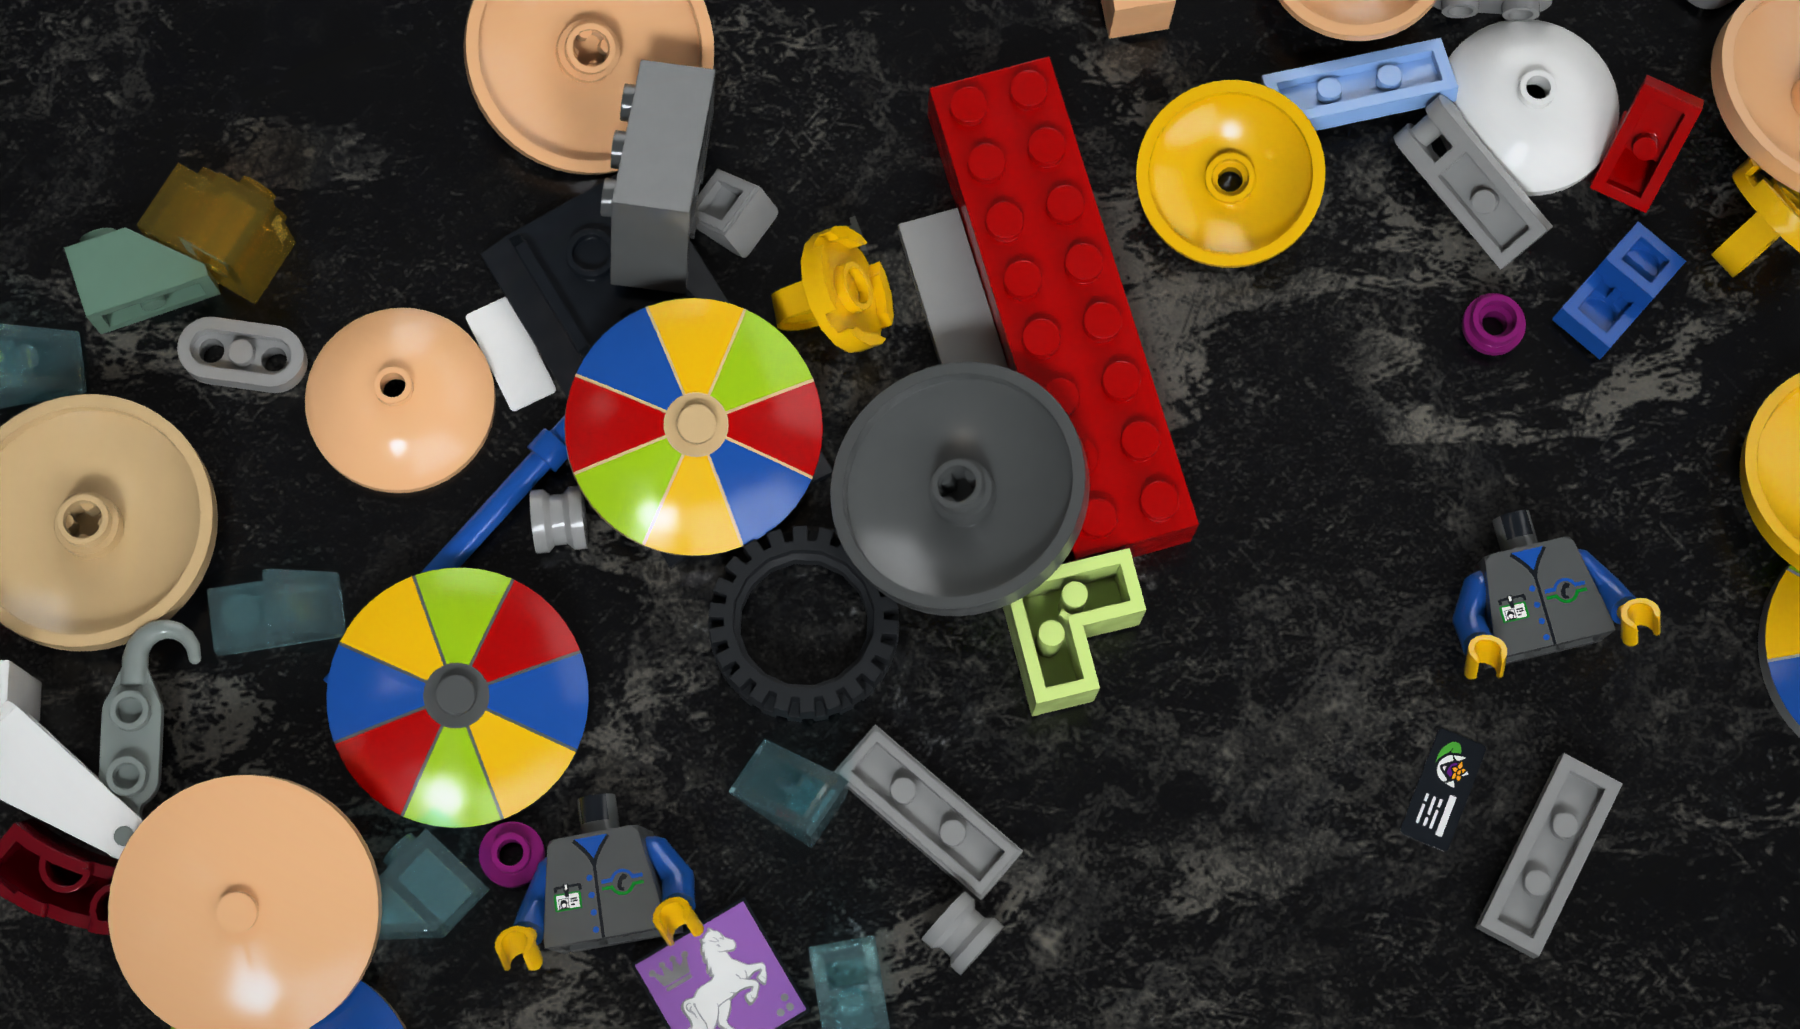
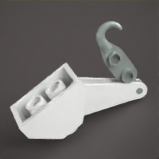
[0,619,201,860]

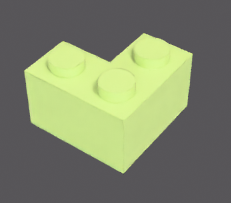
[1003,548,1146,716]

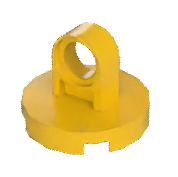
[1712,157,1800,278]
[771,226,894,353]

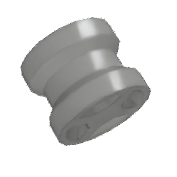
[530,486,588,554]
[921,891,1004,975]

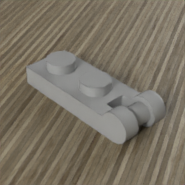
[1394,95,1553,270]

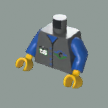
[1452,510,1661,680]
[495,793,704,971]

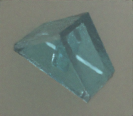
[728,739,848,848]

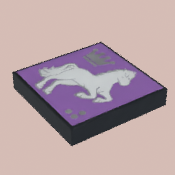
[630,897,811,1029]

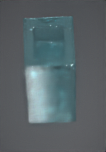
[378,828,490,940]

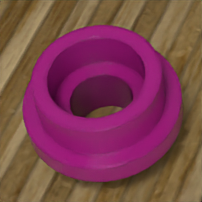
[1462,293,1526,356]
[479,822,545,888]

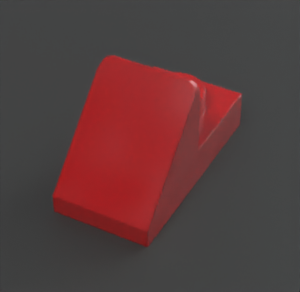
[1590,75,1704,213]

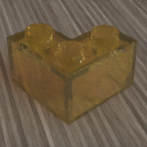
[137,163,296,305]

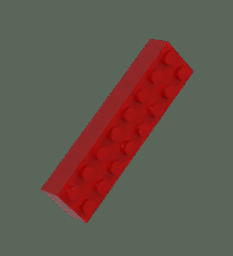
[927,56,1199,563]

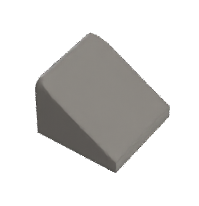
[694,169,779,258]

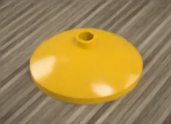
[1136,80,1325,268]

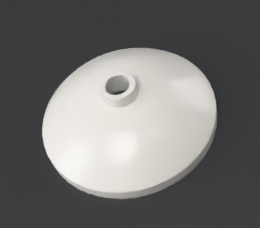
[1440,20,1619,196]

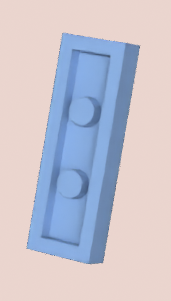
[1261,38,1458,131]

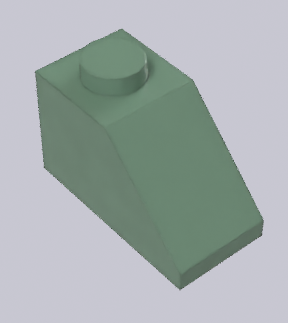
[64,227,221,334]

